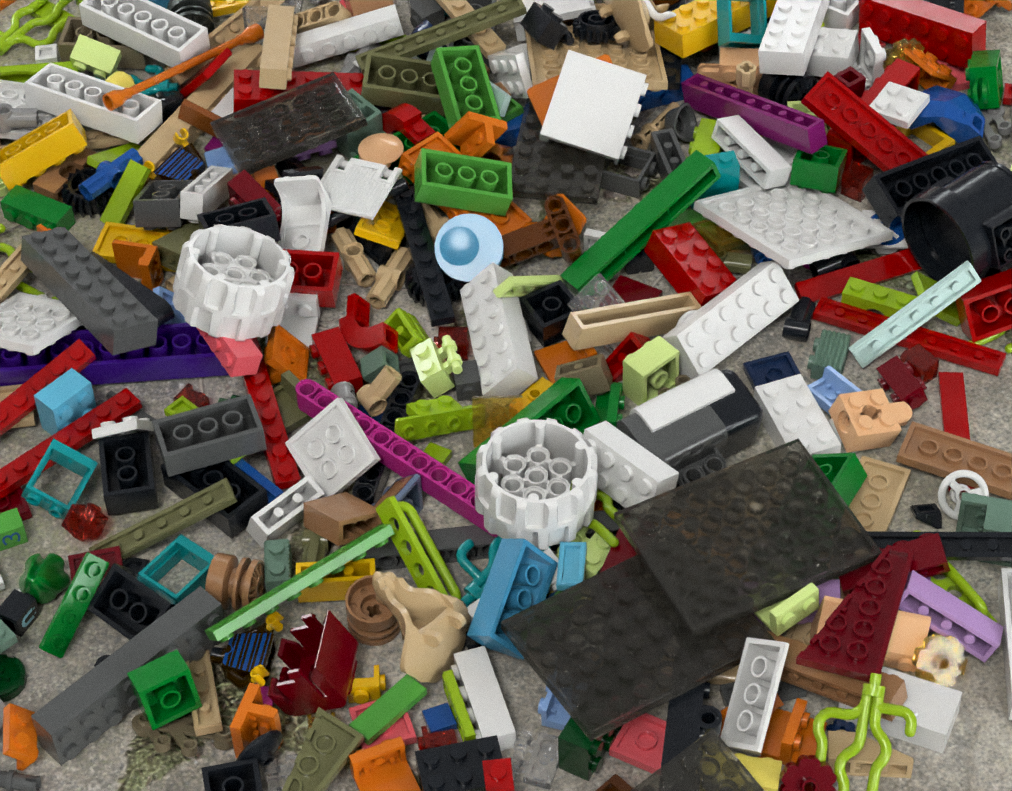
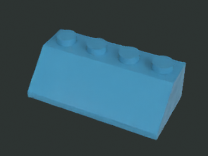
[467,539,558,660]

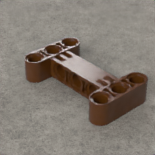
[500,195,583,268]

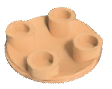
[358,133,404,168]

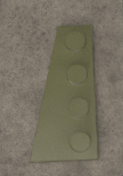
[282,707,364,791]

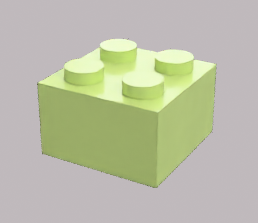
[623,336,680,405]

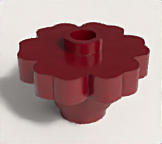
[779,755,837,791]

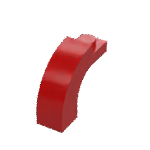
[382,103,436,145]
[339,293,398,355]

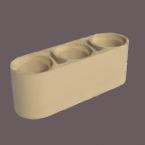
[294,1,352,34]

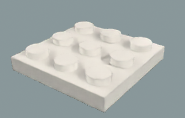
[285,398,381,497]

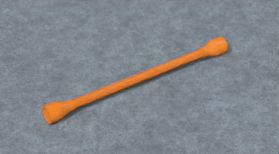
[102,23,264,111]

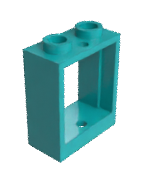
[716,0,767,49]
[21,438,98,520]
[138,534,214,603]

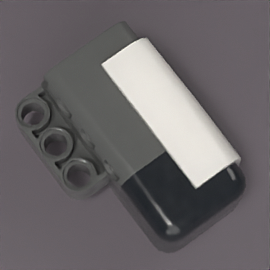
[616,369,763,508]

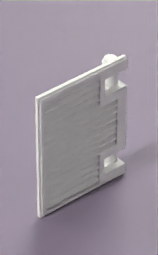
[321,154,403,220]

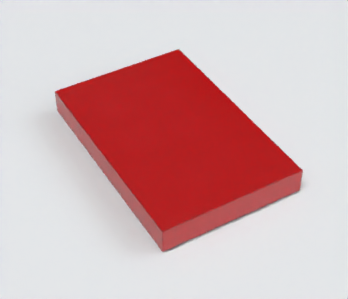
[179,47,232,99]

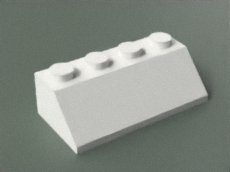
[718,637,789,756]

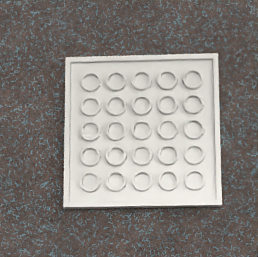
[693,176,894,269]

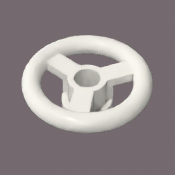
[938,470,989,520]

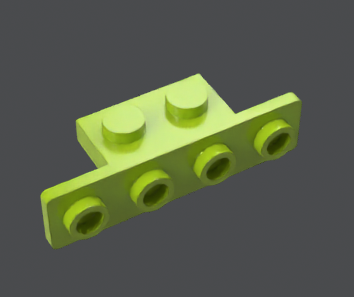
[394,395,486,441]

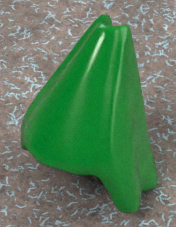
[19,553,70,604]

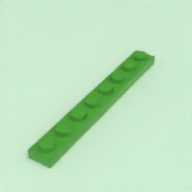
[204,524,395,643]

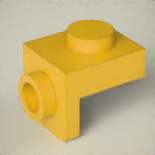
[348,665,386,704]

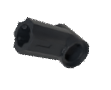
[809,251,860,277]
[782,296,816,342]

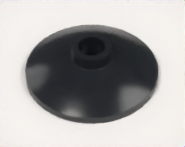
[236,730,283,767]

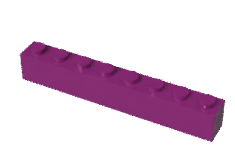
[681,73,827,154]

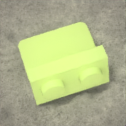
[745,573,819,637]

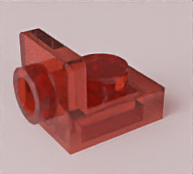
[417,726,457,750]

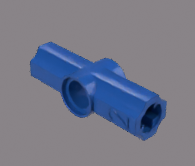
[78,148,144,201]

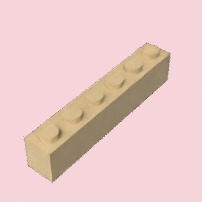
[259,5,298,90]
[562,292,702,351]

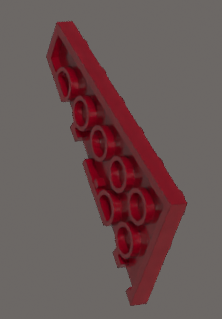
[796,545,914,682]

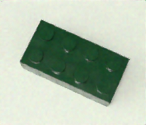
[558,655,641,781]

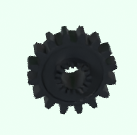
[573,10,621,44]

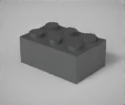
[133,180,194,230]

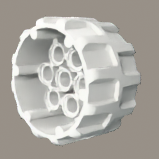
[172,224,295,341]
[475,418,598,550]

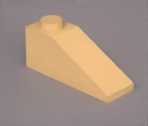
[826,730,914,778]

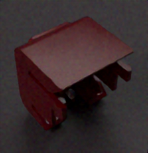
[267,610,359,716]

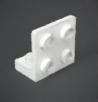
[265,293,320,350]

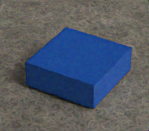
[422,702,457,737]

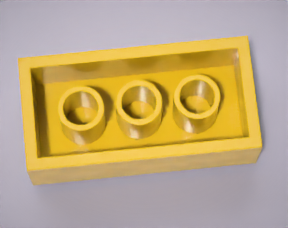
[0,109,88,190]

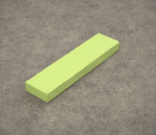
[493,275,563,298]

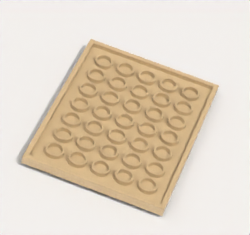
[524,3,668,92]

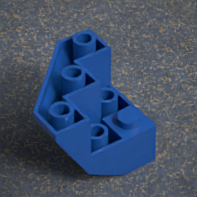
[909,85,985,143]

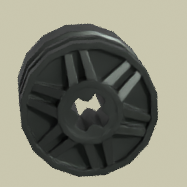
[167,0,215,34]

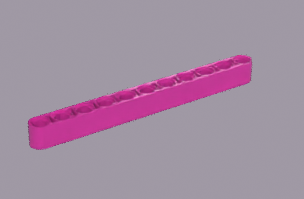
[295,379,498,537]

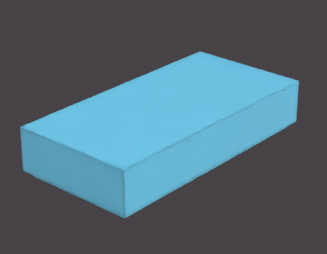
[556,542,587,591]

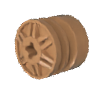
[205,553,265,612]
[345,575,400,646]

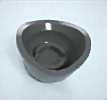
[664,102,698,142]

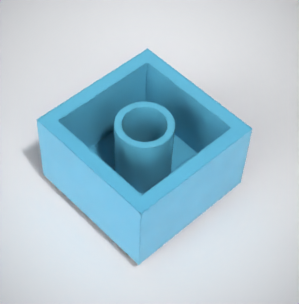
[34,368,97,435]

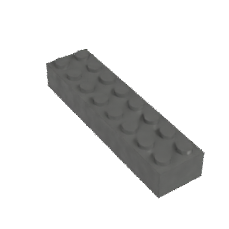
[21,227,158,355]
[31,586,224,766]

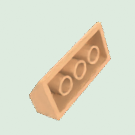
[810,595,931,672]

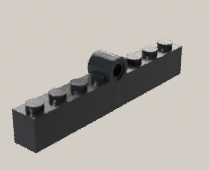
[658,623,722,791]

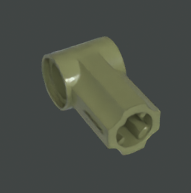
[710,244,753,274]
[301,528,331,562]

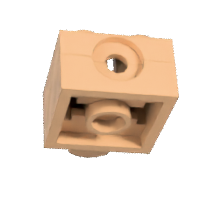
[697,47,763,96]
[828,388,913,453]

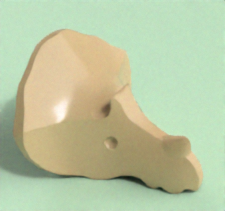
[372,571,470,683]

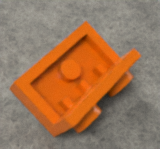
[3,703,39,771]

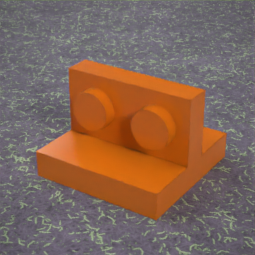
[444,111,508,158]
[264,325,309,385]
[230,683,283,758]
[758,698,827,765]

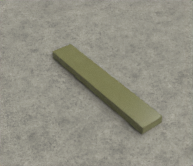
[88,478,238,560]

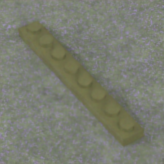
[355,0,527,76]

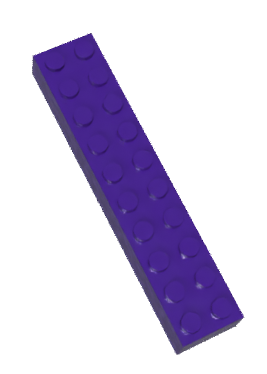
[0,323,229,387]

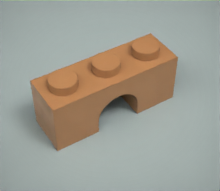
[32,147,97,203]

